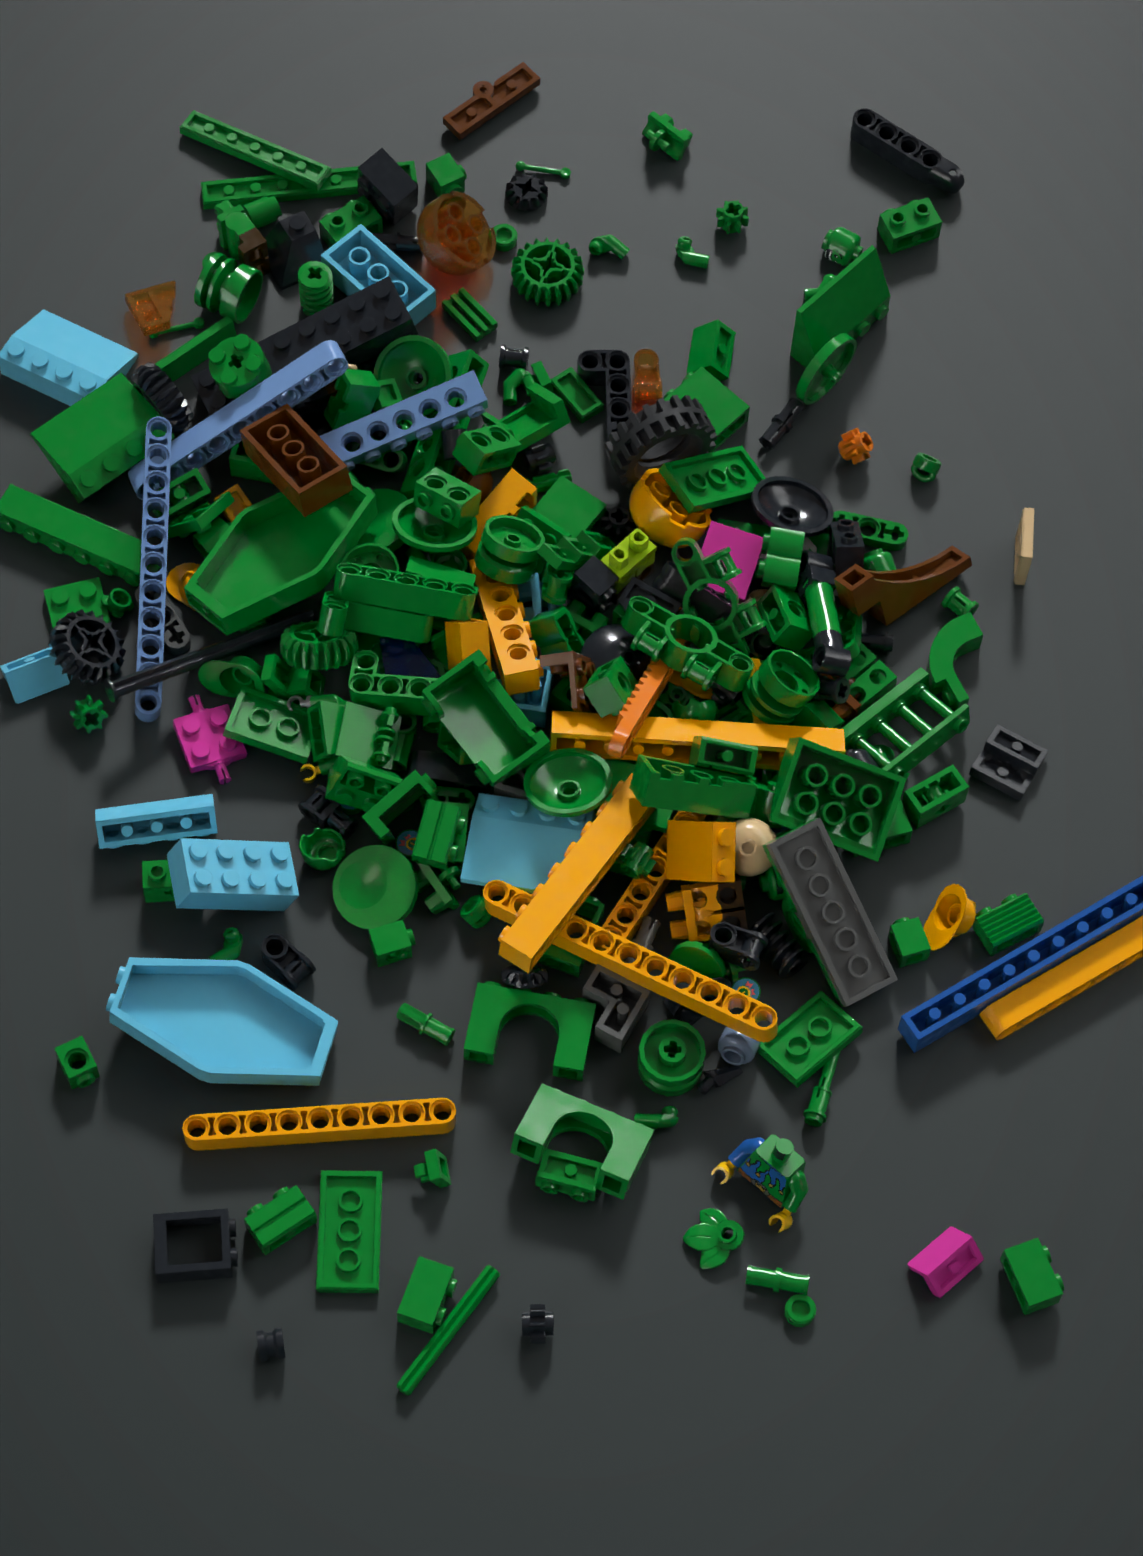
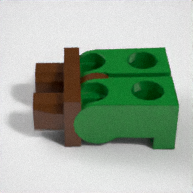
[811,643,897,721]

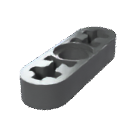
[135,587,191,655]

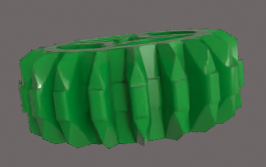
[511,237,584,307]
[280,620,358,671]

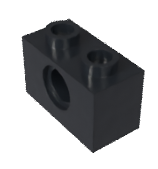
[567,555,619,618]

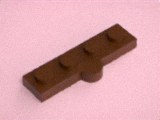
[443,62,541,140]

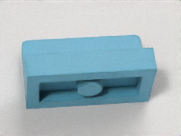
[0,647,70,704]

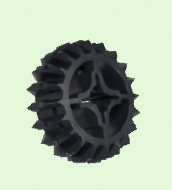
[130,362,193,434]
[48,609,126,686]

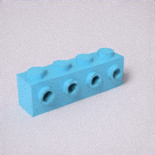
[95,794,218,849]

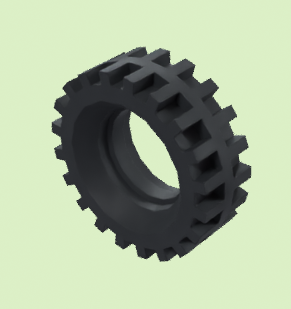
[605,395,717,490]

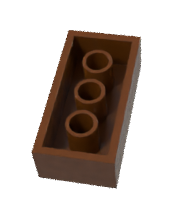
[239,404,353,517]

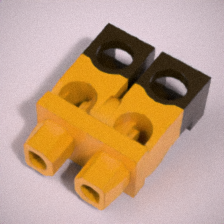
[665,875,748,941]

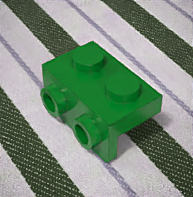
[535,1148,603,1202]

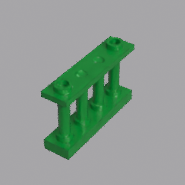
[842,667,970,777]

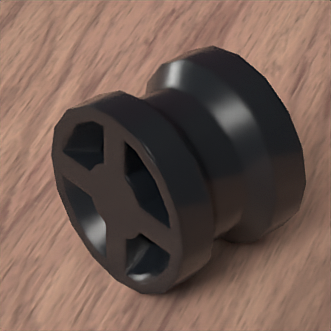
[256,1327,286,1362]

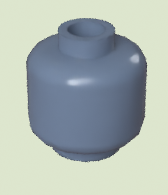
[718,1026,761,1065]

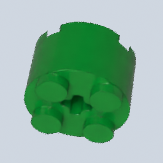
[208,334,272,399]

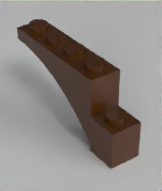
[834,545,972,626]

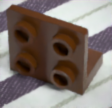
[540,651,596,713]

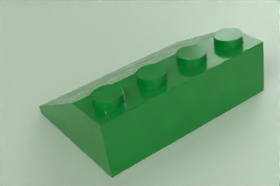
[790,245,890,368]
[30,373,175,503]
[769,737,907,862]

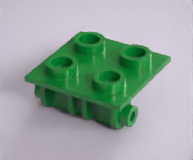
[335,701,402,771]

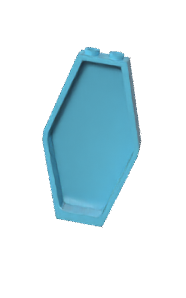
[106,957,338,1086]

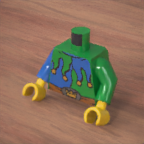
[711,1134,808,1232]

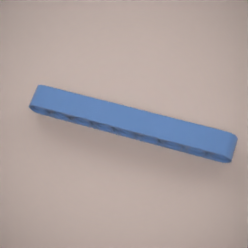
[128,340,348,500]

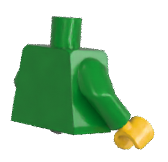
[287,694,346,783]

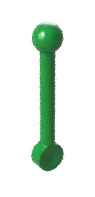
[515,161,571,179]
[148,317,204,338]

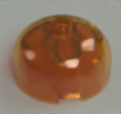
[417,191,496,276]

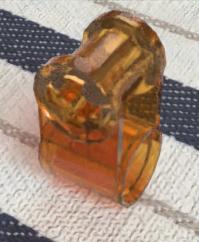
[633,348,662,403]

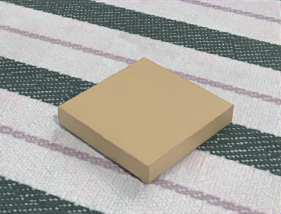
[1014,507,1034,585]

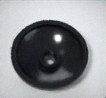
[751,476,834,538]
[580,624,652,683]

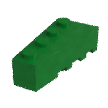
[629,754,757,820]

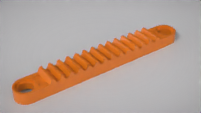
[607,639,692,759]

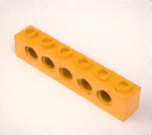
[469,559,544,695]

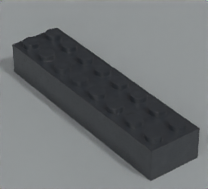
[191,276,418,415]

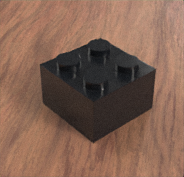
[357,148,419,226]

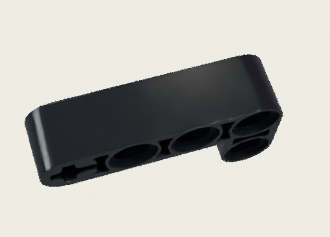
[577,350,632,442]

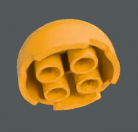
[629,468,712,548]

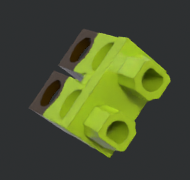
[600,528,657,605]

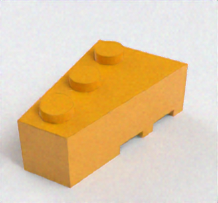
[459,468,537,562]

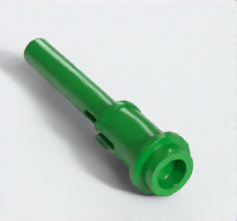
[803,1051,841,1127]

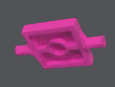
[173,694,247,784]

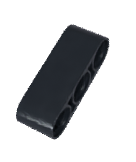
[407,750,491,797]

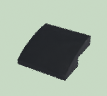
[969,724,1049,801]

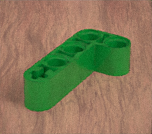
[317,591,435,643]
[348,650,438,717]

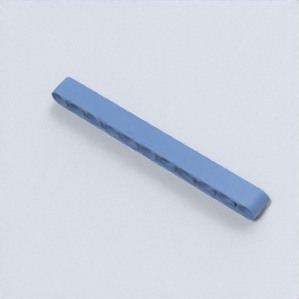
[135,416,172,722]

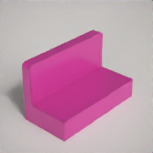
[907,1226,984,1298]

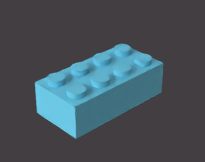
[321,224,436,325]
[167,838,299,911]

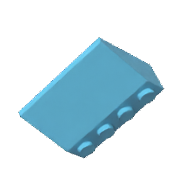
[0,309,139,406]
[460,793,595,893]

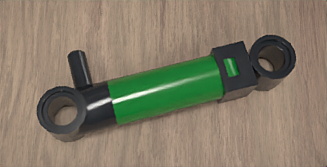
[797,550,851,678]

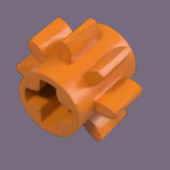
[838,428,873,465]

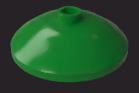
[373,335,453,417]
[392,498,478,553]
[524,748,613,817]

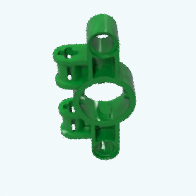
[671,537,768,657]
[621,596,754,692]

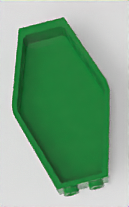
[184,473,378,636]

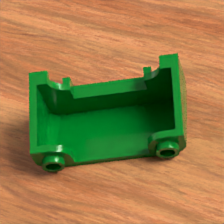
[421,649,550,787]

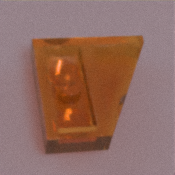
[125,280,177,336]

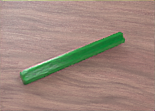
[396,1265,500,1396]

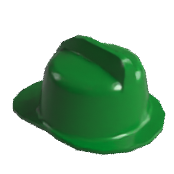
[198,655,265,698]

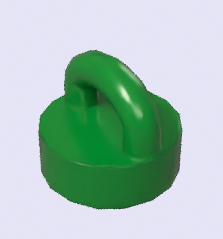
[911,453,942,483]
[460,895,492,928]

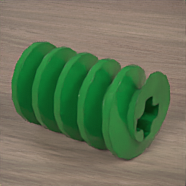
[298,261,335,316]

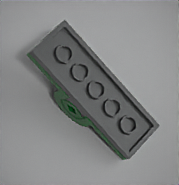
[762,818,898,1007]

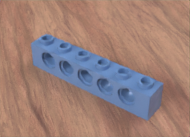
[319,370,488,472]

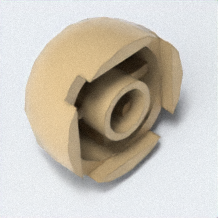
[734,818,776,877]

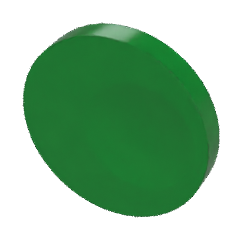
[796,333,857,405]
[355,489,408,552]
[332,845,419,931]

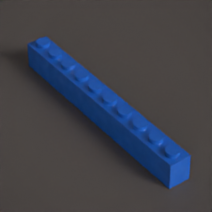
[898,876,1143,1053]

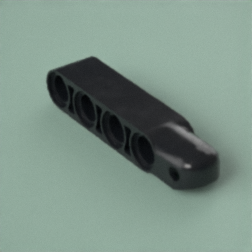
[851,108,964,194]
[652,561,779,658]

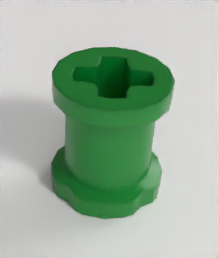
[941,586,979,616]

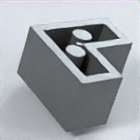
[582,964,651,1053]

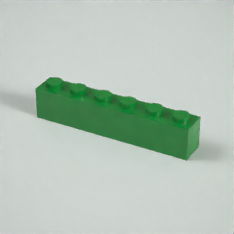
[0,484,160,587]

